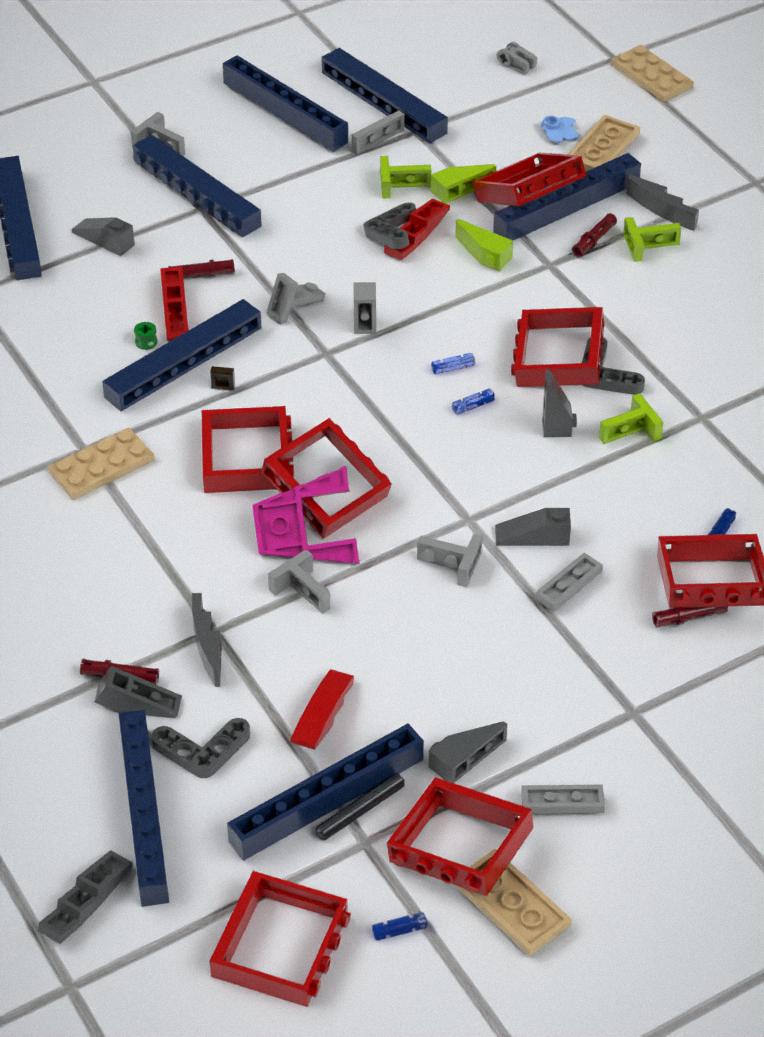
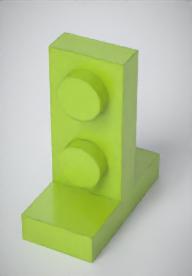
[380,156,431,199]
[623,217,681,262]
[599,393,664,444]

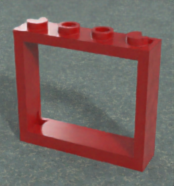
[472,152,587,206]
[511,307,605,387]
[201,406,294,493]
[261,418,392,539]
[657,534,764,608]
[387,777,534,896]
[209,871,351,1007]

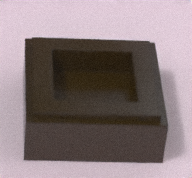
[210,366,235,390]

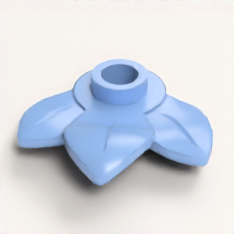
[541,116,579,143]

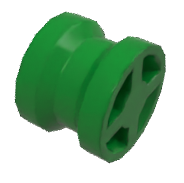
[134,322,158,350]

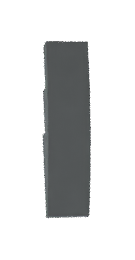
[626,174,699,231]
[192,593,222,687]
[38,850,133,944]

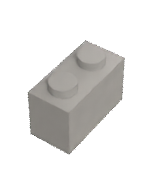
[354,282,376,334]

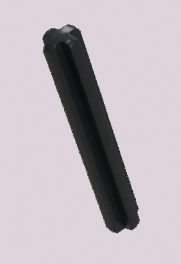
[316,773,405,841]

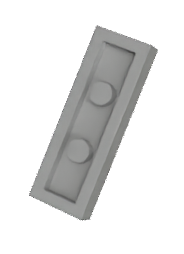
[352,111,404,155]
[535,553,603,612]
[521,784,605,814]

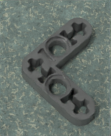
[363,203,416,249]
[582,337,645,395]
[151,718,250,778]

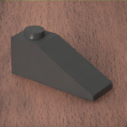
[72,217,135,256]
[542,370,577,437]
[495,508,571,546]
[94,666,182,718]
[428,721,508,783]

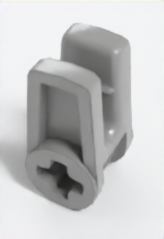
[496,42,537,75]

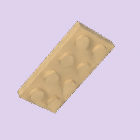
[611,45,694,102]
[568,114,641,171]
[48,427,154,500]
[454,849,572,957]

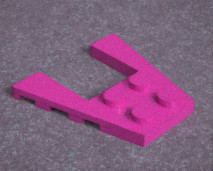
[252,466,360,564]

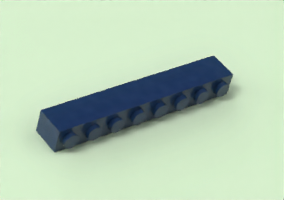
[322,47,448,144]
[222,55,348,152]
[133,135,262,238]
[493,153,641,241]
[0,155,42,280]
[102,299,262,412]
[119,710,169,907]
[227,723,424,861]

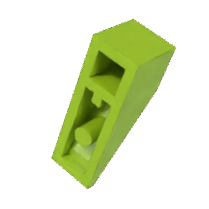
[430,164,497,204]
[455,219,513,271]

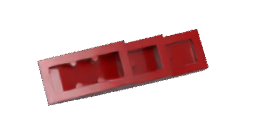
[384,198,450,260]
[160,266,188,341]
[290,669,354,750]

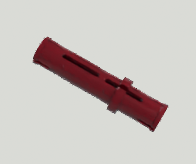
[572,213,617,257]
[168,259,235,278]
[652,606,728,628]
[80,658,160,685]

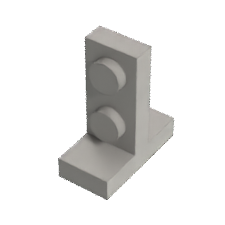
[131,112,185,156]
[267,273,326,323]
[417,534,483,587]
[268,550,331,614]

